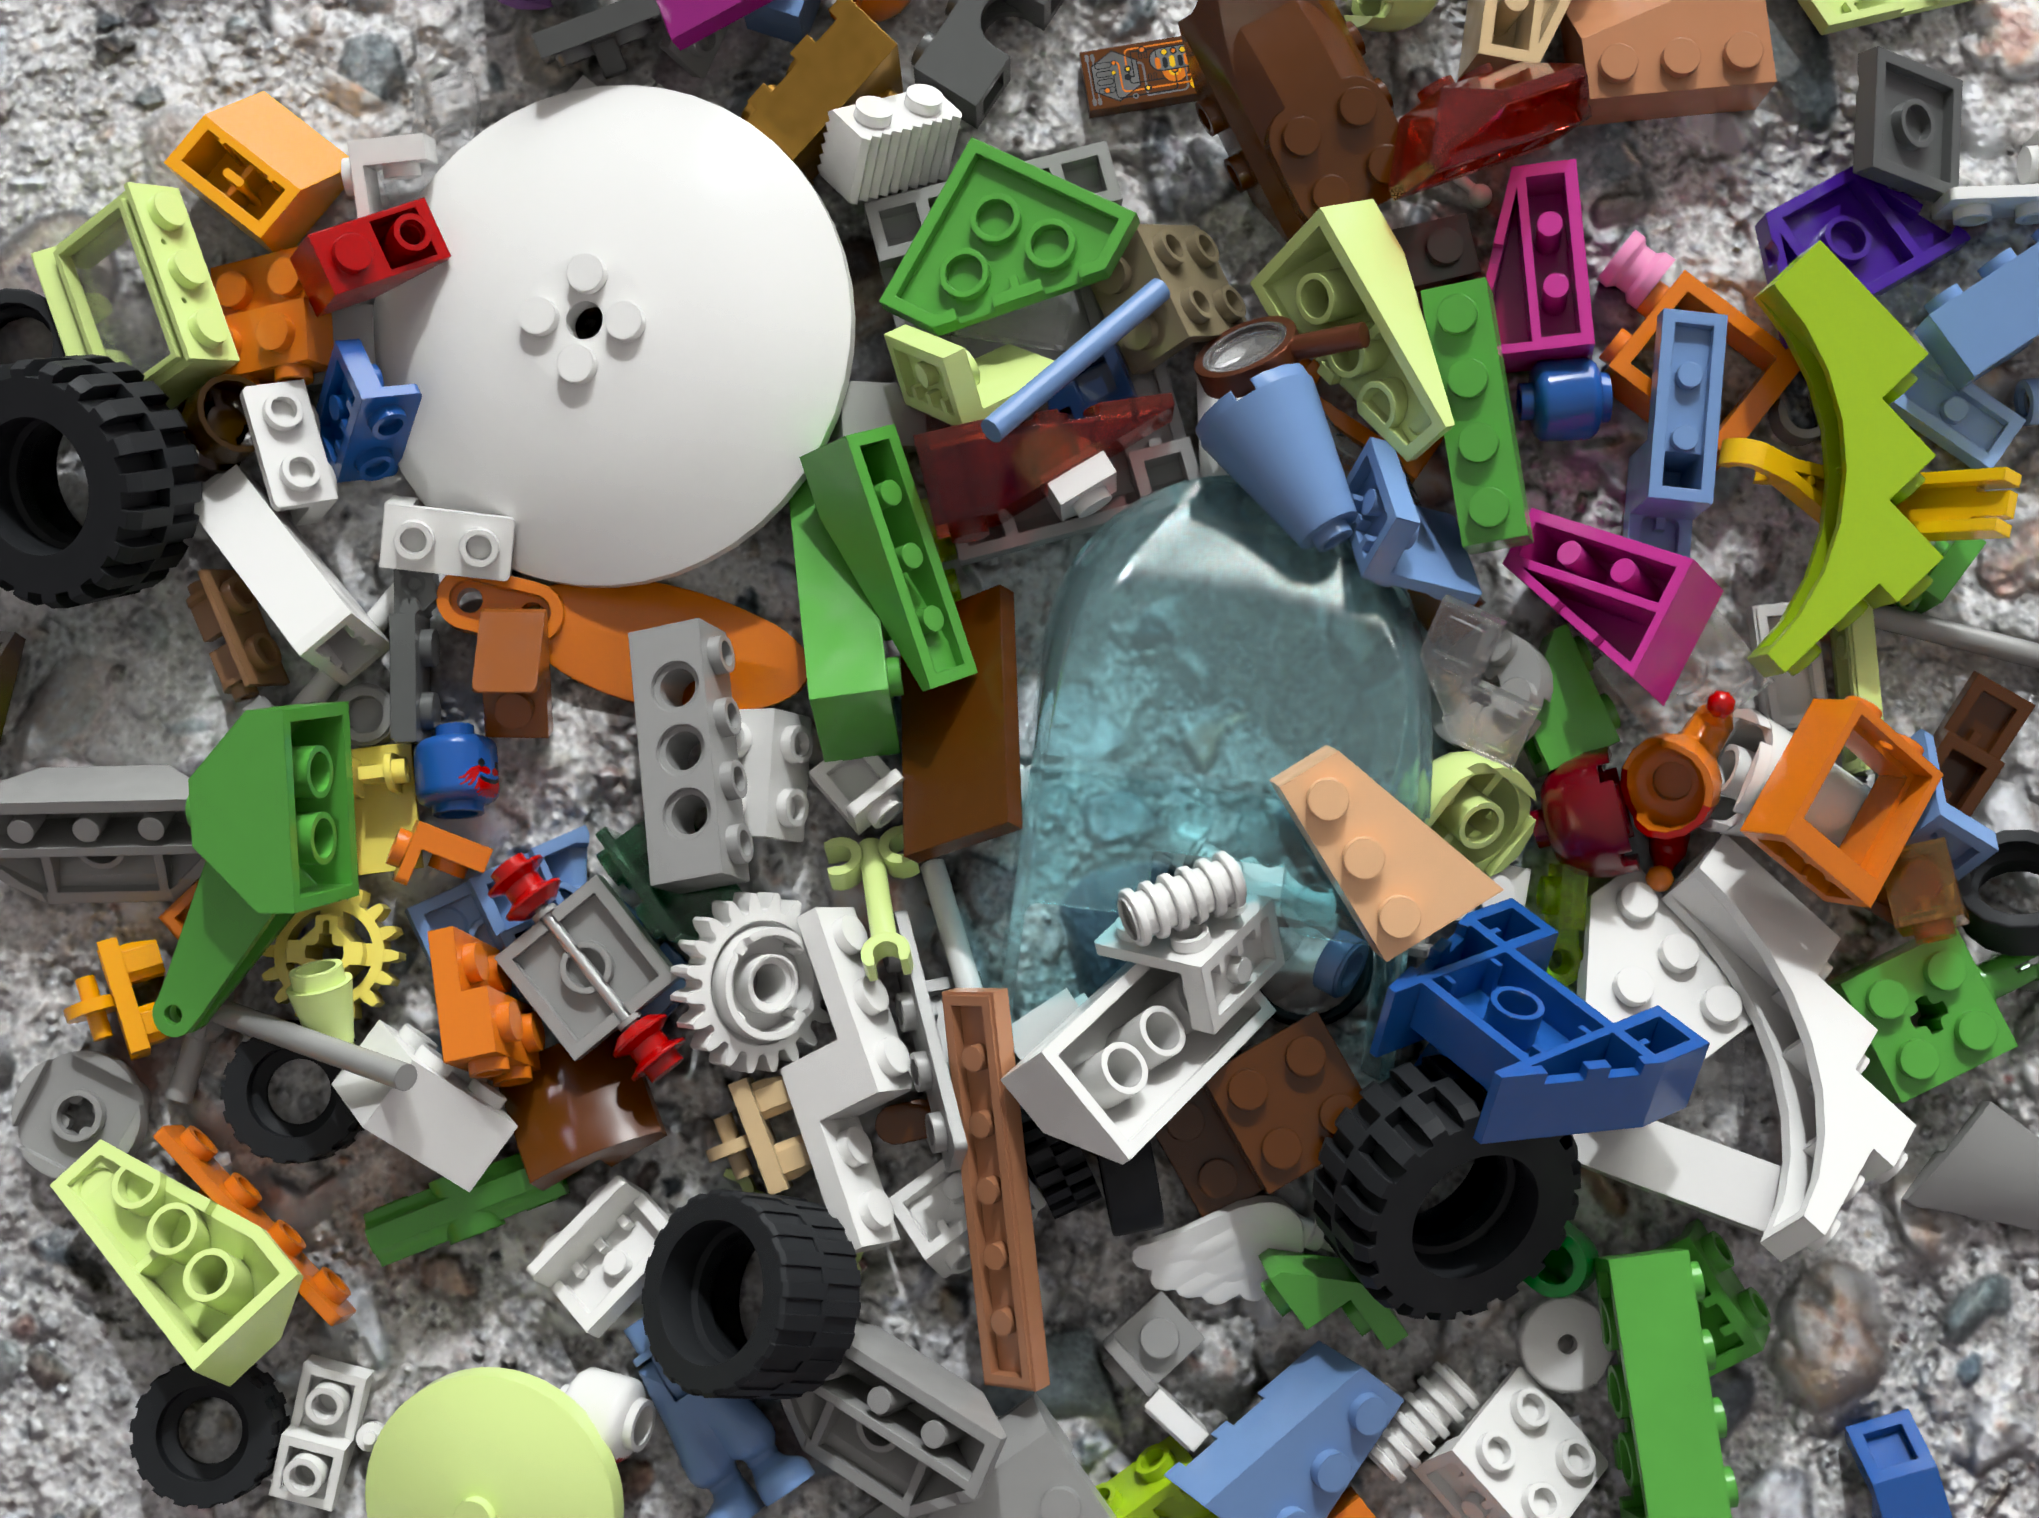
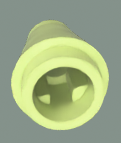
[286,959,355,1061]

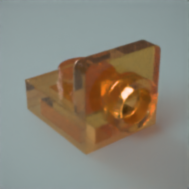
[1884,837,1970,944]

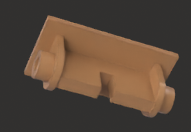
[186,569,290,703]

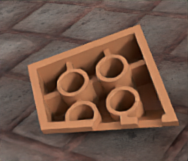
[1560,0,1777,127]

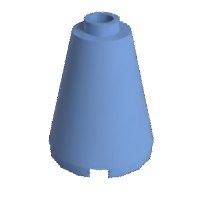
[1195,363,1358,552]

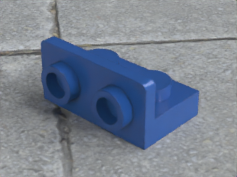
[316,339,422,483]

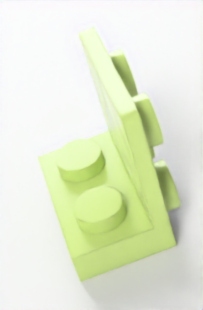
[884,324,1054,432]

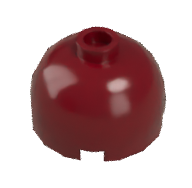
[1530,746,1641,878]

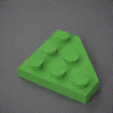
[879,137,1140,336]

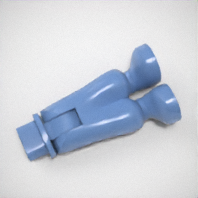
[624,1317,815,1518]

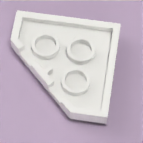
[1577,868,1752,1060]

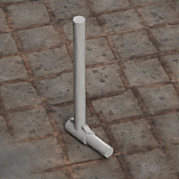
[166,991,417,1104]

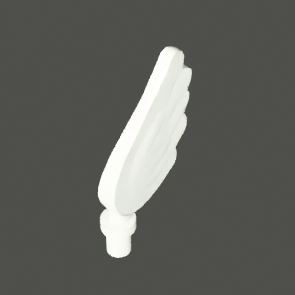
[1130,1195,1336,1305]

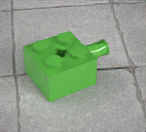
[1826,927,2039,1103]

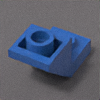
[1845,1409,1953,1518]

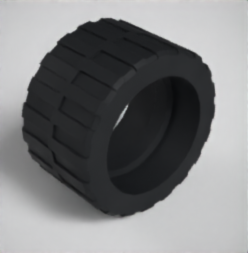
[641,1189,862,1400]

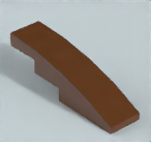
[1863,671,2036,931]

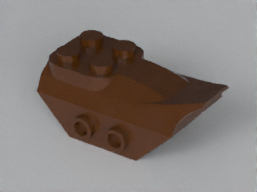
[1178,0,1423,242]

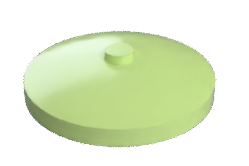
[365,1367,624,1518]

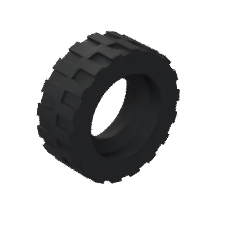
[220,1020,365,1164]
[129,1362,290,1509]

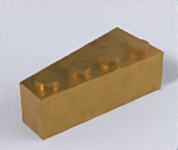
[741,0,904,186]

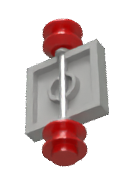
[488,853,686,1083]

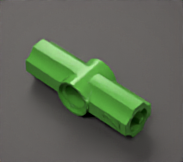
[363,1153,570,1267]

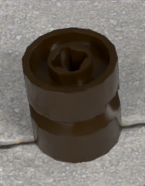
[174,374,256,482]

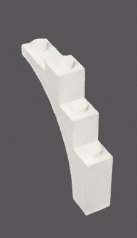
[1661,834,1916,1262]

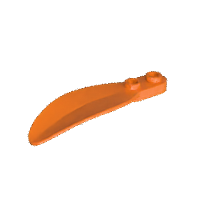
[436,575,807,709]

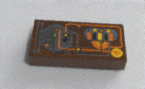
[1079,36,1200,119]

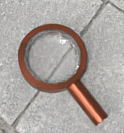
[1194,316,1370,399]

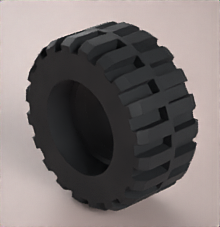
[0,354,202,609]
[1312,1054,1581,1321]

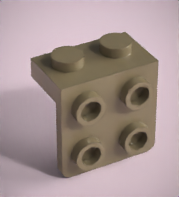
[1090,224,1247,375]

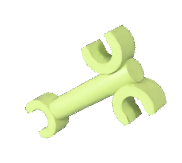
[824,825,920,982]

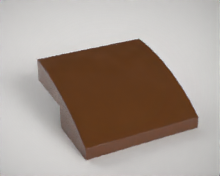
[499,1029,667,1191]

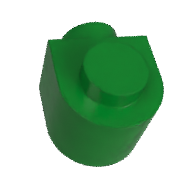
[1523,1220,1599,1298]

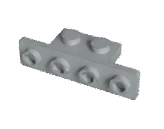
[883,910,984,1172]

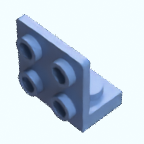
[1346,437,1482,605]

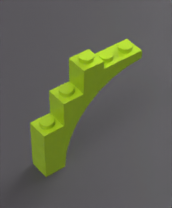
[1747,240,1944,678]

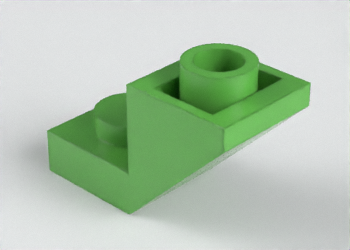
[1258,1248,1408,1350]

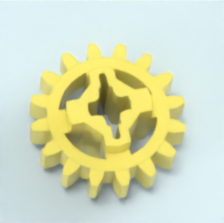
[261,889,406,1021]

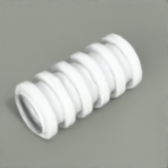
[1117,851,1247,947]
[1368,1361,1479,1484]

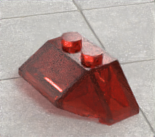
[1388,62,1592,201]

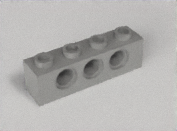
[628,618,754,894]

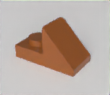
[472,608,553,738]

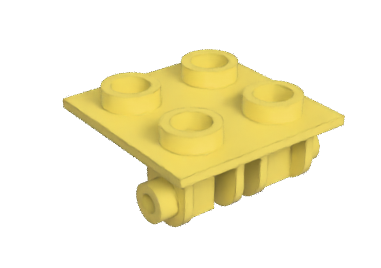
[351,743,424,876]

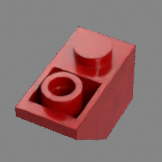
[290,197,451,317]

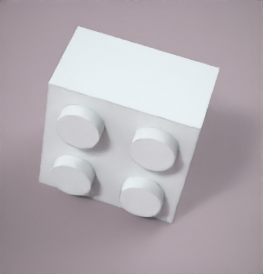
[331,1020,518,1192]

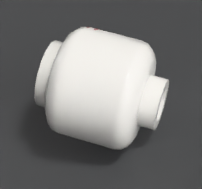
[560,1367,656,1463]

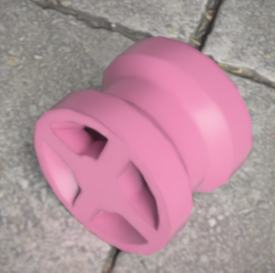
[1596,229,1676,309]

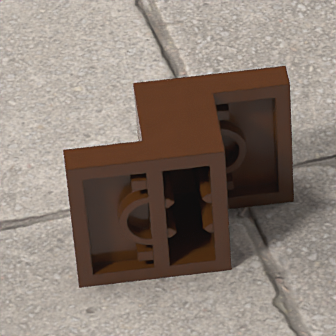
[1155,1011,1363,1218]

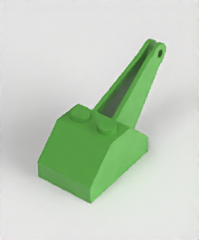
[152,701,359,1037]

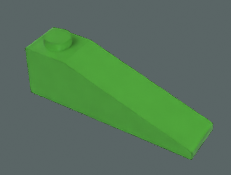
[800,424,978,691]

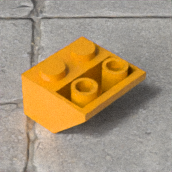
[164,91,349,253]

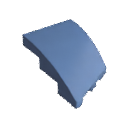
[405,825,590,999]

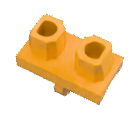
[63,937,171,1061]

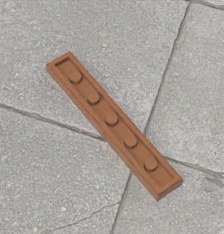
[941,988,1050,1392]

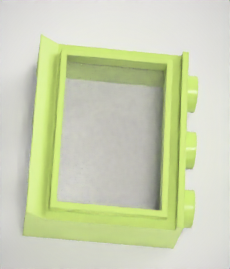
[30,182,240,410]

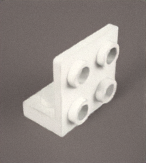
[1094,883,1285,1035]
[1410,1367,1608,1518]

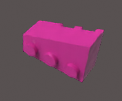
[1486,159,1595,373]
[1502,508,1724,706]

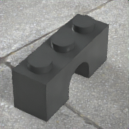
[911,0,1064,129]

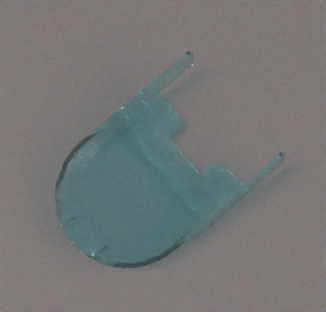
[997,475,1433,1081]

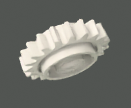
[670,892,831,1073]

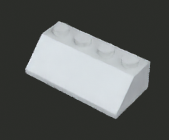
[1000,962,1276,1165]

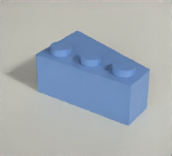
[1164,1340,1404,1518]

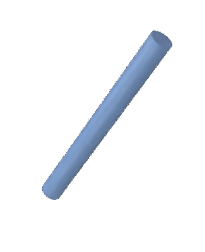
[981,278,1170,442]

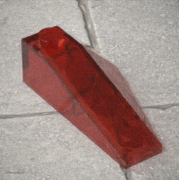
[913,392,1175,544]

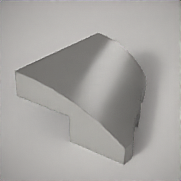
[1901,1101,2039,1231]

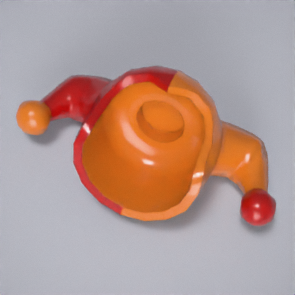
[1620,690,1736,892]

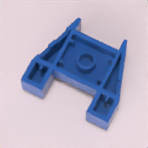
[1370,898,1710,1144]

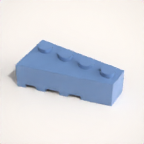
[1913,229,2039,392]

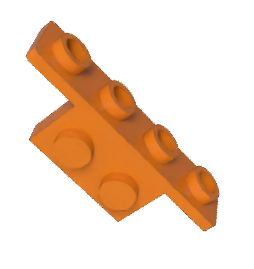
[153,1125,356,1326]

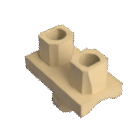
[705,1076,813,1195]

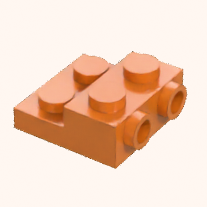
[210,246,334,385]
[427,926,545,1087]

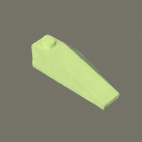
[1250,199,1455,462]
[50,1139,304,1387]

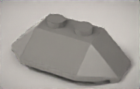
[0,765,206,904]
[780,1321,1007,1518]

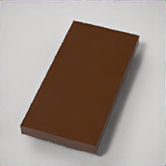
[901,584,1023,863]

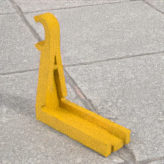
[1717,438,2022,541]

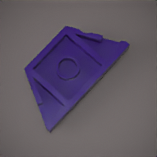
[1755,166,1971,350]

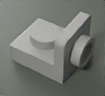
[1103,1290,1205,1397]

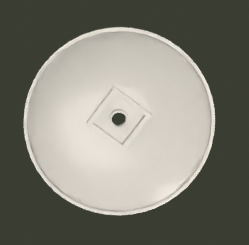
[373,85,856,588]

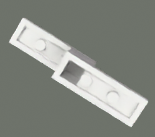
[780,907,915,1253]

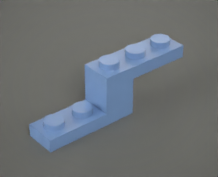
[1622,308,1728,558]

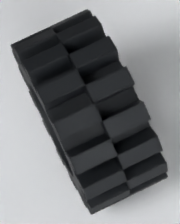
[1020,1105,1103,1220]

